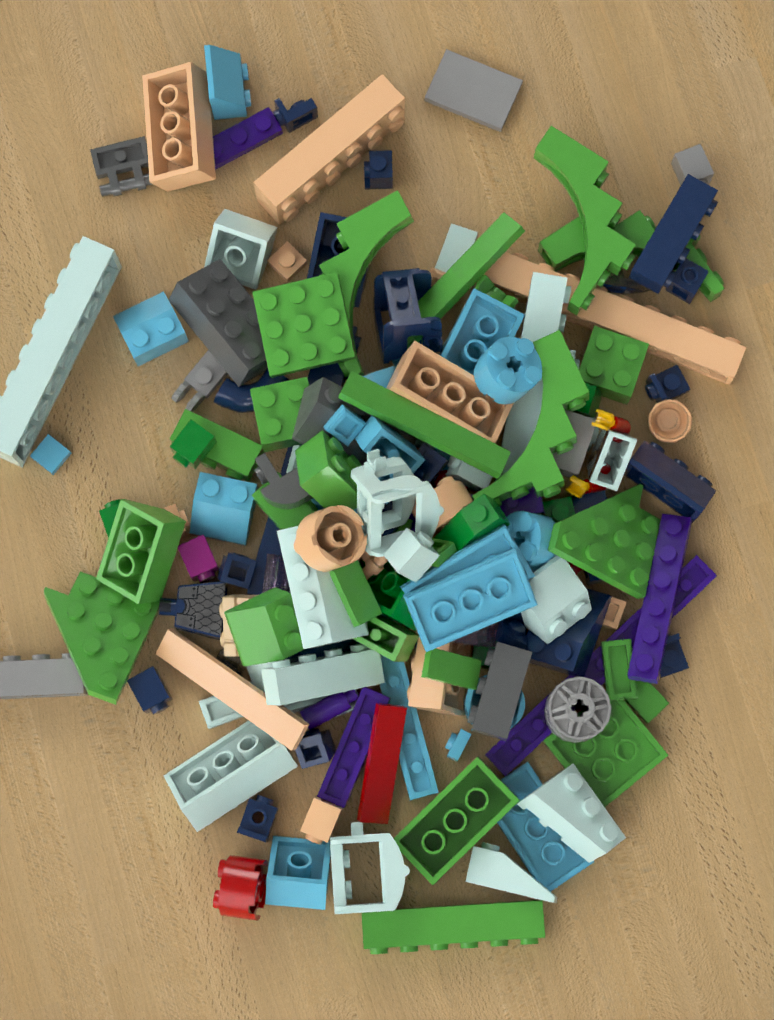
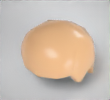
[648,399,692,443]

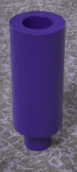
[300,690,358,731]

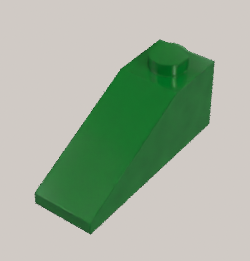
[432,494,510,567]

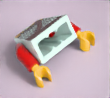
[565,409,637,498]

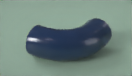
[214,367,289,413]

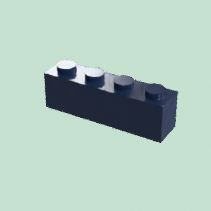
[629,174,718,294]

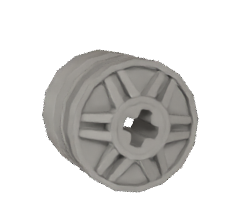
[544,676,612,743]

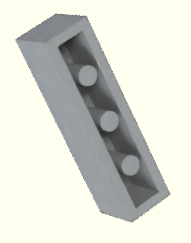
[0,653,88,699]

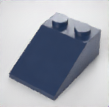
[307,212,371,308]
[524,588,612,677]

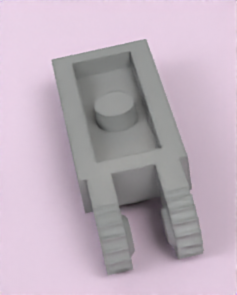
[171,350,228,412]

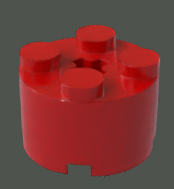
[213,855,268,921]

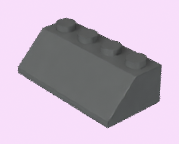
[292,377,416,466]

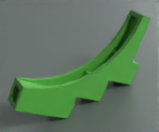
[534,126,636,316]
[319,190,414,377]
[538,210,725,302]
[472,330,589,507]

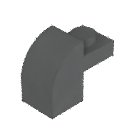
[254,453,313,509]

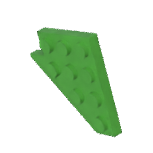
[548,484,661,599]
[44,571,160,705]

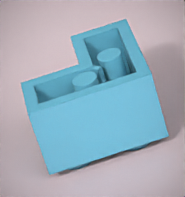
[355,416,425,505]

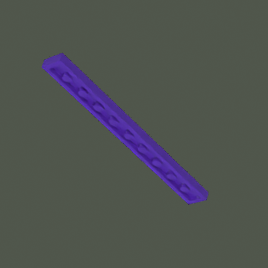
[485,555,717,777]

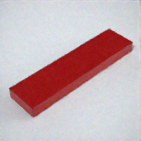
[357,703,407,824]

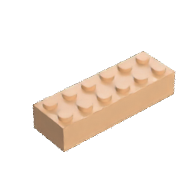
[253,74,405,225]

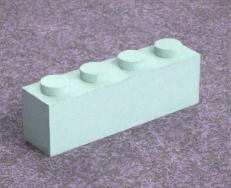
[261,644,385,706]

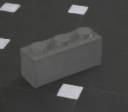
[467,642,532,741]

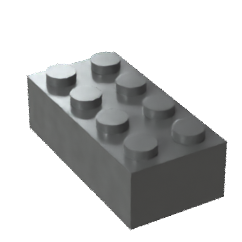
[169,259,268,387]

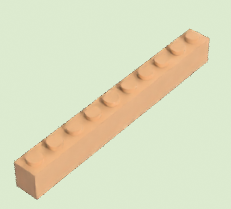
[475,252,746,385]

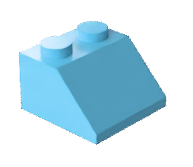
[204,45,251,120]
[113,291,189,366]
[189,472,258,546]
[265,836,331,910]

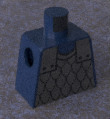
[159,582,228,640]

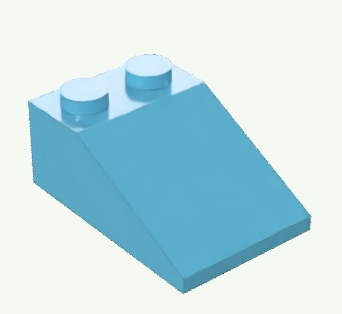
[439,288,525,375]

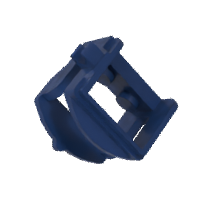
[373,268,443,364]

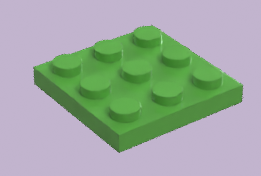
[252,272,356,378]
[543,700,668,807]

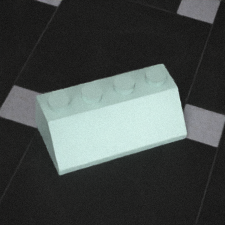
[277,526,369,649]
[163,720,298,832]

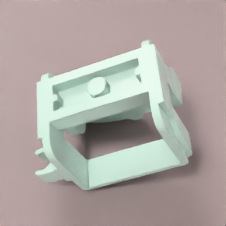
[351,449,444,557]
[330,822,410,914]

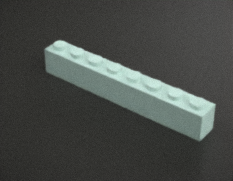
[495,272,572,481]

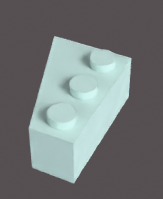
[517,764,626,863]

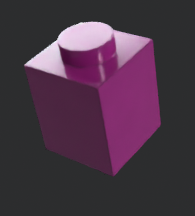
[178,534,219,583]

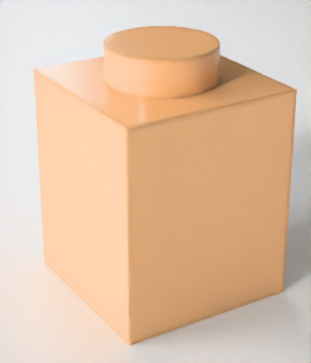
[300,795,343,845]

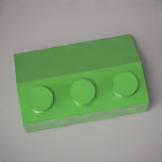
[96,499,186,604]

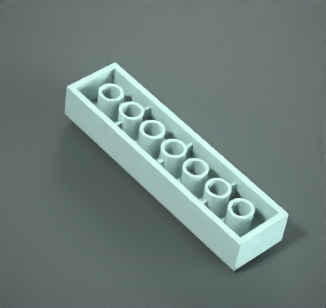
[0,236,122,468]

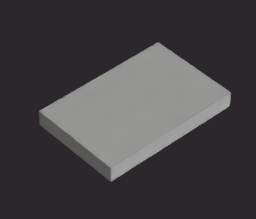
[424,49,523,132]

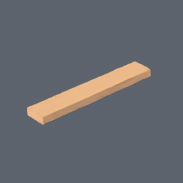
[156,628,309,751]

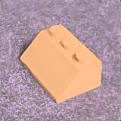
[407,630,475,717]

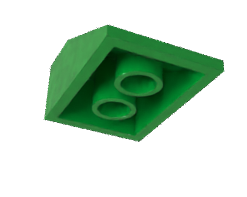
[359,559,416,631]

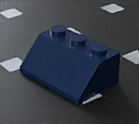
[624,441,716,523]

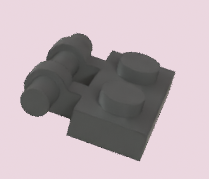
[90,136,152,197]

